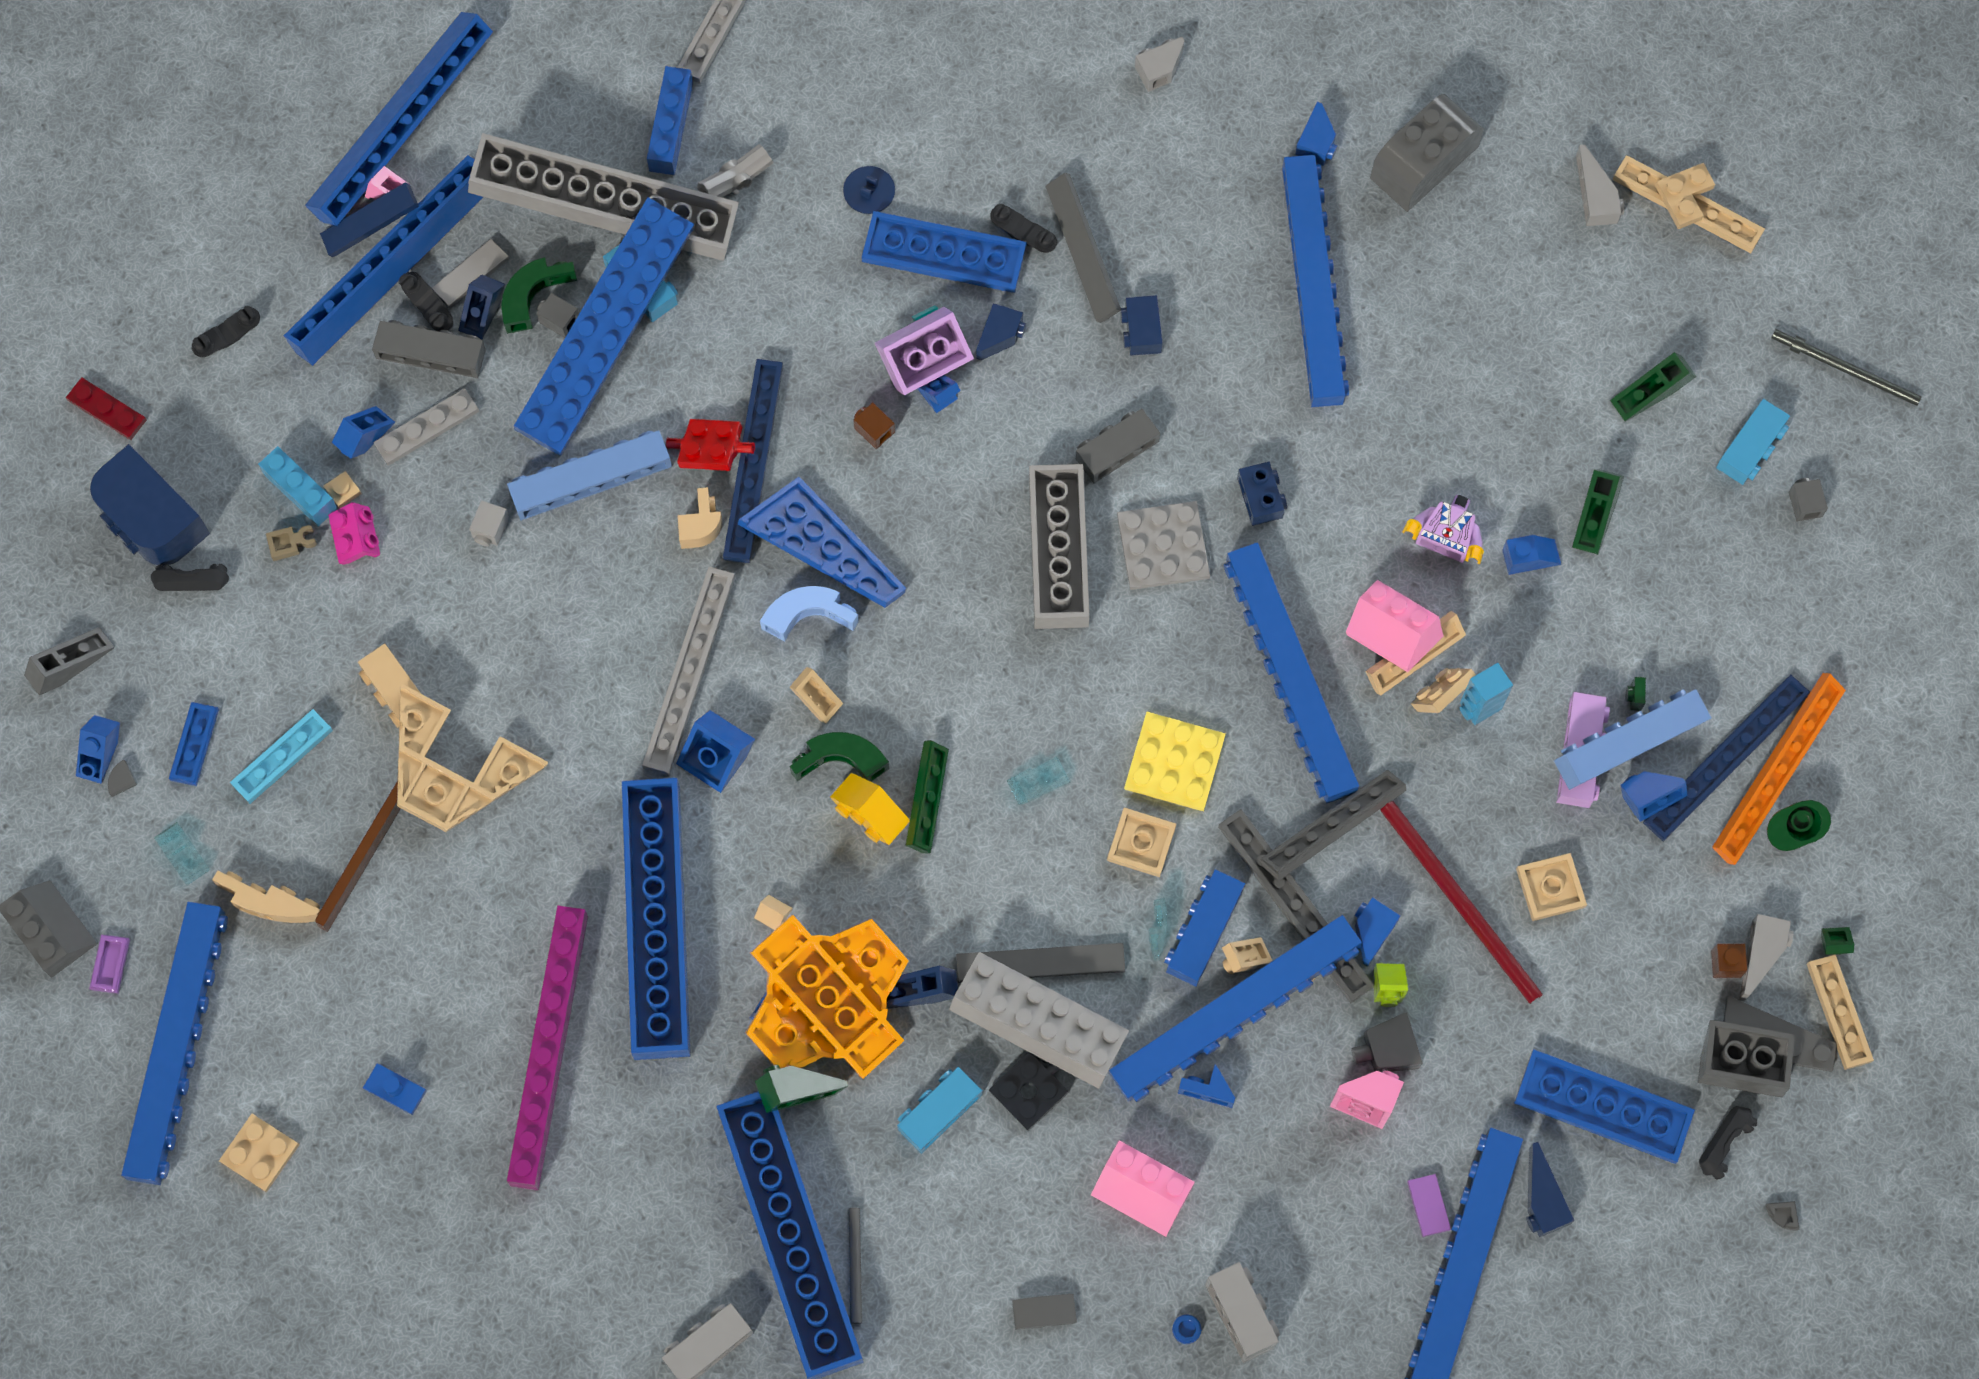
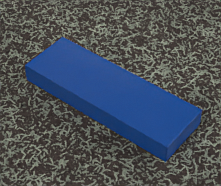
[169,702,219,786]

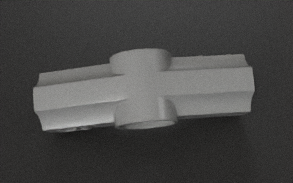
[697,144,774,197]

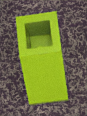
[1374,963,1408,1007]

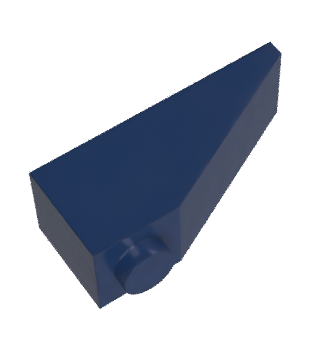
[886,965,958,1009]
[1526,1142,1575,1238]

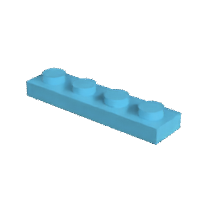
[230,709,333,804]

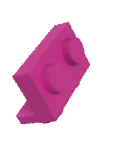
[328,502,380,565]

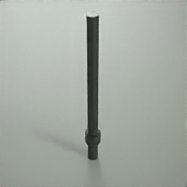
[1771,329,1922,406]

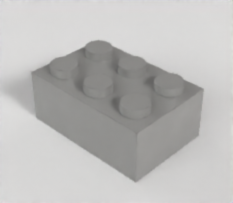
[1205,1262,1280,1363]

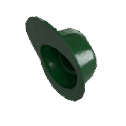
[1767,800,1831,851]

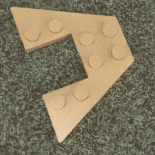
[397,684,548,832]

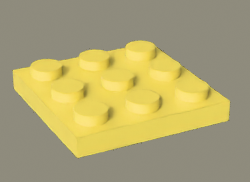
[1124,712,1226,812]

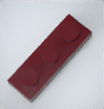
[65,377,147,440]

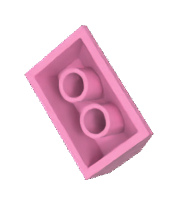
[1346,580,1443,672]
[1330,1070,1404,1129]
[1091,1140,1194,1237]

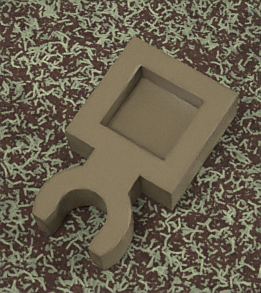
[266,525,317,561]

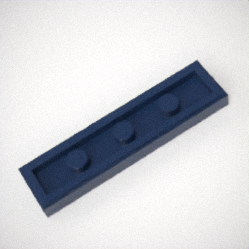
[320,182,419,257]

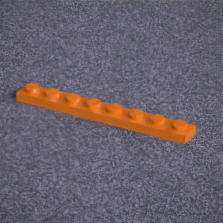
[1712,673,1846,865]

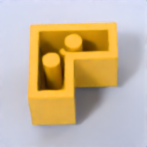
[830,773,910,845]

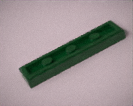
[905,740,949,854]

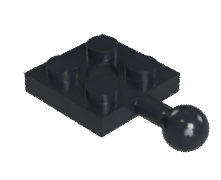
[989,1052,1069,1131]

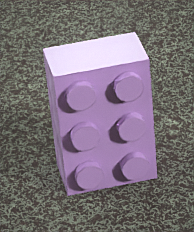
[875,307,974,395]

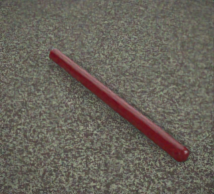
[1380,801,1543,1004]

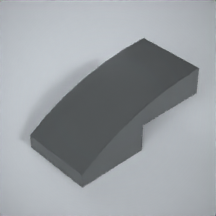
[1012,1294,1077,1330]

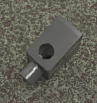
[1351,1012,1423,1072]

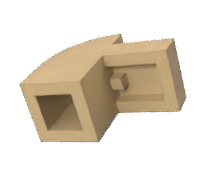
[678,487,722,549]

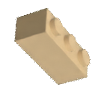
[358,644,421,728]

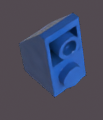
[76,715,120,784]

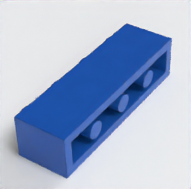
[647,66,693,175]
[1164,869,1245,987]

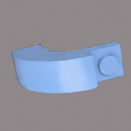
[760,586,859,642]

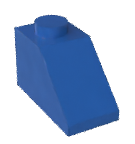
[1295,102,1338,166]
[332,406,395,459]
[1502,535,1561,575]
[1621,771,1688,822]
[1354,897,1400,966]

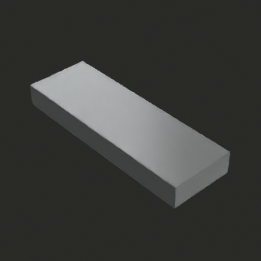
[432,239,509,309]

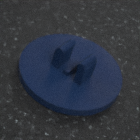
[843,166,895,214]

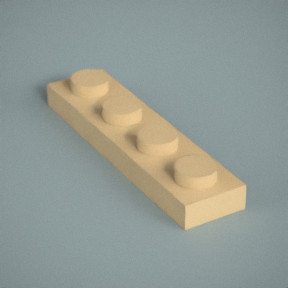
[1365,611,1466,696]
[1807,955,1874,1070]

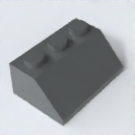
[0,880,98,978]
[1698,1020,1795,1098]

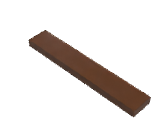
[315,780,401,932]

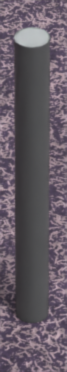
[849,1208,862,1324]

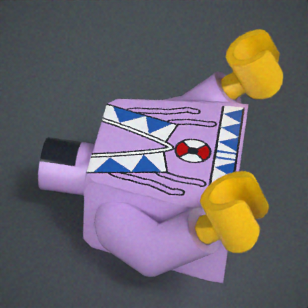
[1402,495,1484,564]

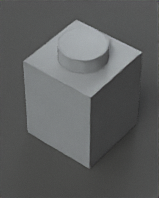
[469,501,509,546]

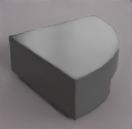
[108,760,137,797]
[1765,1201,1800,1231]

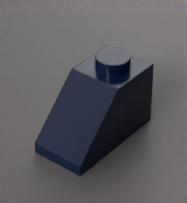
[458,275,505,340]
[976,303,1026,361]

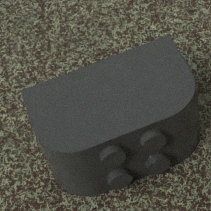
[1370,94,1484,212]

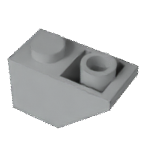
[1135,37,1184,92]

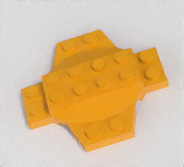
[745,915,909,1079]

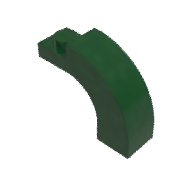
[501,257,577,334]
[790,732,890,782]

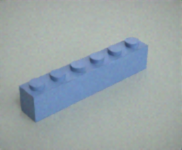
[507,430,672,521]
[1554,689,1711,790]

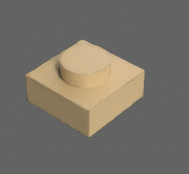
[323,471,362,509]

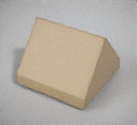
[754,895,793,930]

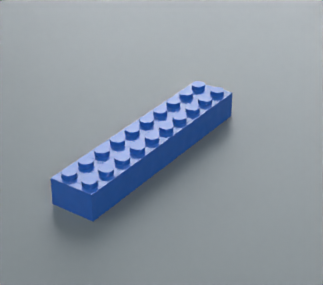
[514,197,694,456]
[622,778,691,1060]
[716,1091,864,1379]

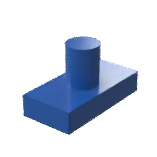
[363,1063,427,1115]

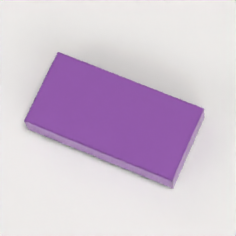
[89,934,130,994]
[1407,1174,1451,1237]

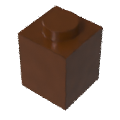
[853,402,895,449]
[1711,944,1747,978]

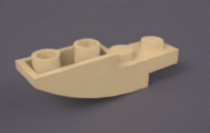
[212,870,320,923]

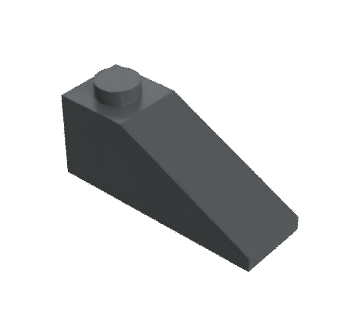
[24,627,114,696]

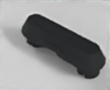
[990,204,1057,253]
[399,271,453,332]
[191,306,260,357]
[151,564,229,591]
[1699,1106,1757,1180]

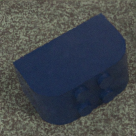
[90,444,210,566]

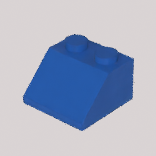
[676,710,755,793]

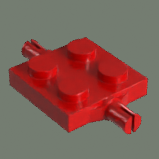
[666,419,755,471]

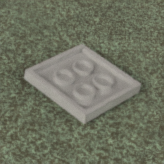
[1117,501,1210,590]

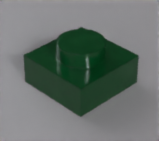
[1625,677,1646,711]
[1821,927,1855,955]

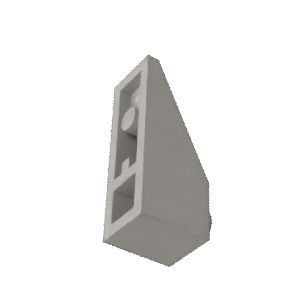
[1576,145,1624,226]
[1739,914,1794,1001]

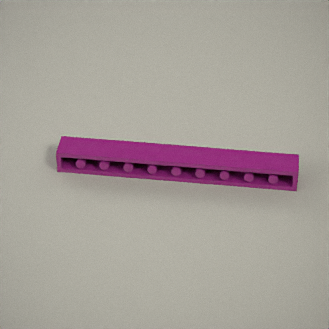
[507,905,588,1190]

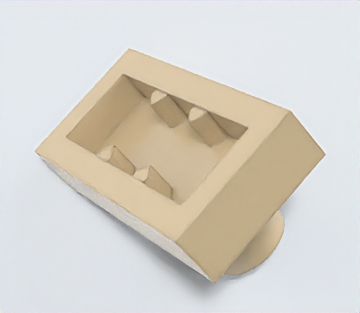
[790,667,843,724]
[1222,937,1273,974]

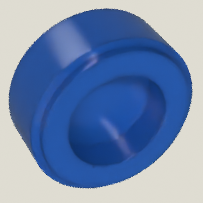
[1172,1314,1201,1344]

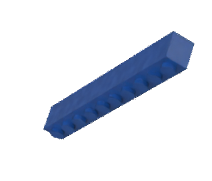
[305,12,493,226]
[283,155,483,366]
[1282,155,1349,407]
[1224,542,1359,804]
[121,902,228,1186]
[1109,915,1362,1102]
[1404,1128,1523,1379]

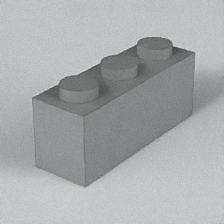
[662,1303,754,1379]

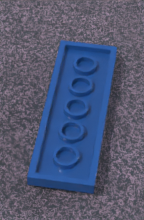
[862,211,1026,293]
[1514,1049,1695,1164]

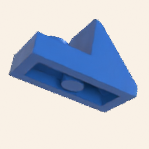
[917,375,961,413]
[1178,1064,1235,1108]

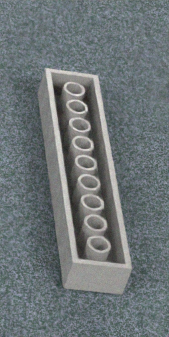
[468,133,739,261]

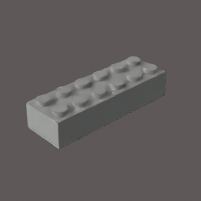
[1029,464,1089,629]
[949,952,1129,1089]

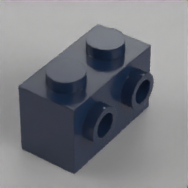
[1237,461,1287,526]

